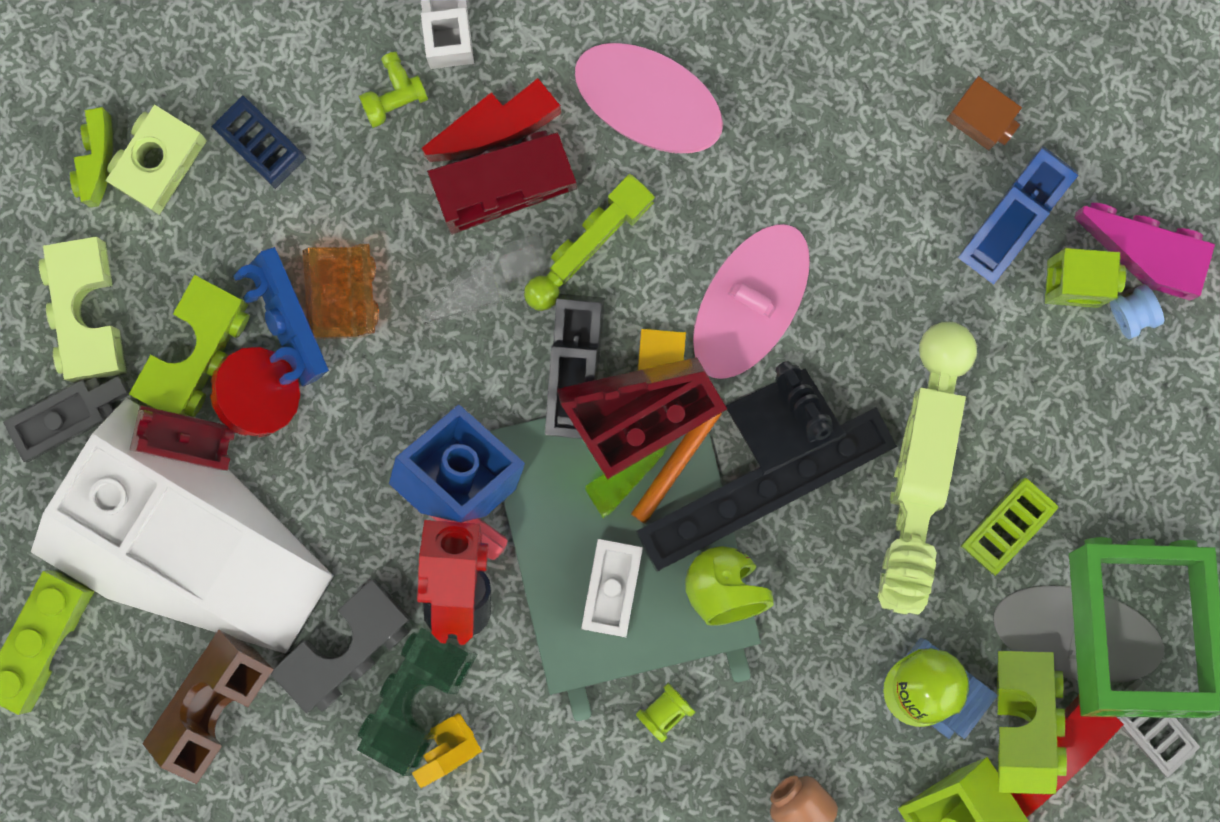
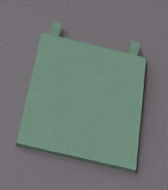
[490,417,761,721]

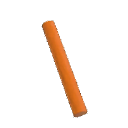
[631,413,722,524]

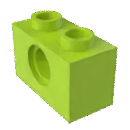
[1045,248,1126,308]

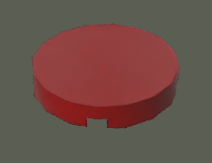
[210,347,301,437]

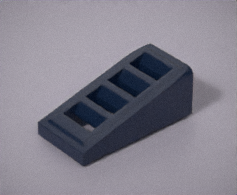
[211,95,306,189]

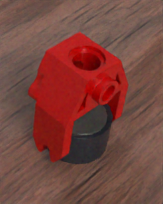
[417,520,491,645]

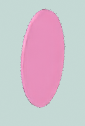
[575,43,723,153]
[693,224,810,379]

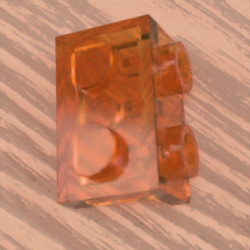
[302,244,379,339]

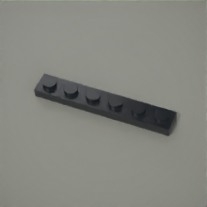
[636,407,897,572]

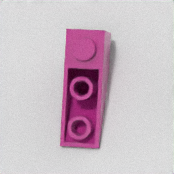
[1074,203,1215,301]

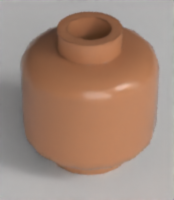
[770,775,838,822]

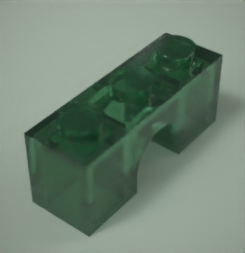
[357,627,478,776]

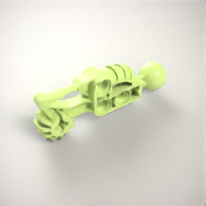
[878,322,977,615]

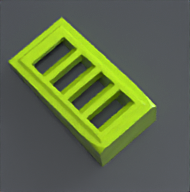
[961,478,1059,576]

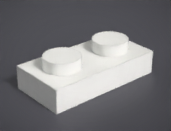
[581,539,643,637]

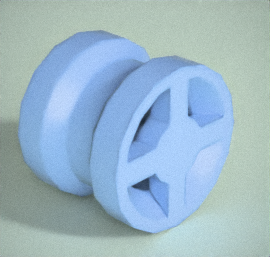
[1110,284,1164,339]

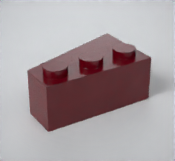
[427,130,577,235]
[557,357,727,480]

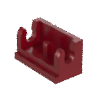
[129,406,235,471]

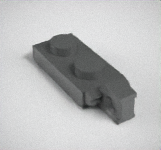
[3,376,131,463]

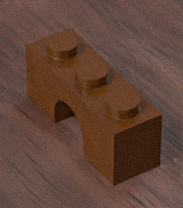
[142,630,274,784]

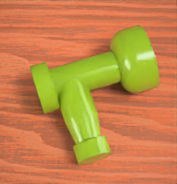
[358,52,428,128]

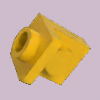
[412,713,483,788]

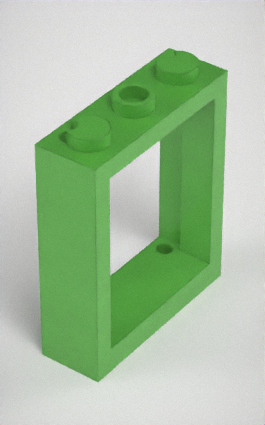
[1069,537,1220,718]

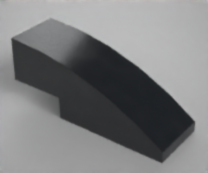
[545,294,605,439]

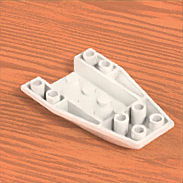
[31,398,334,654]

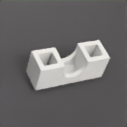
[421,0,474,69]

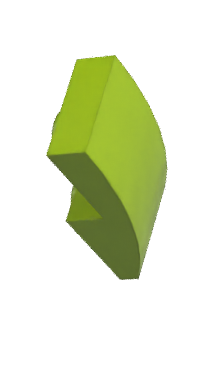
[70,107,113,208]

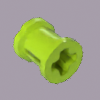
[636,682,696,743]

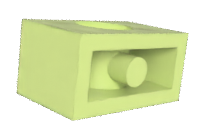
[105,105,207,215]

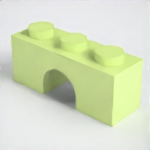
[39,237,127,383]

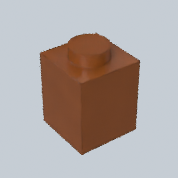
[946,76,1022,151]

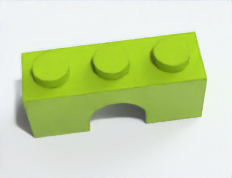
[129,275,250,417]
[0,570,95,715]
[997,651,1067,794]

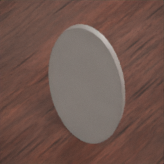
[993,586,1164,683]

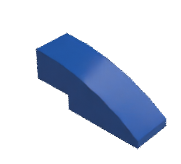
[958,145,1078,285]

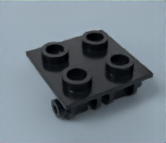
[726,361,846,475]

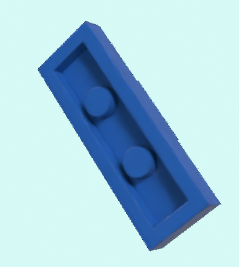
[233,247,329,387]

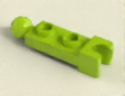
[524,174,655,311]

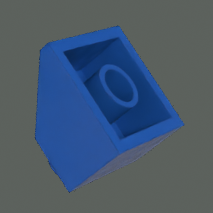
[389,404,525,522]

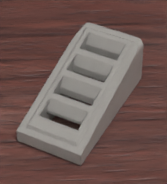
[1117,679,1200,778]

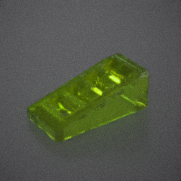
[585,446,667,519]

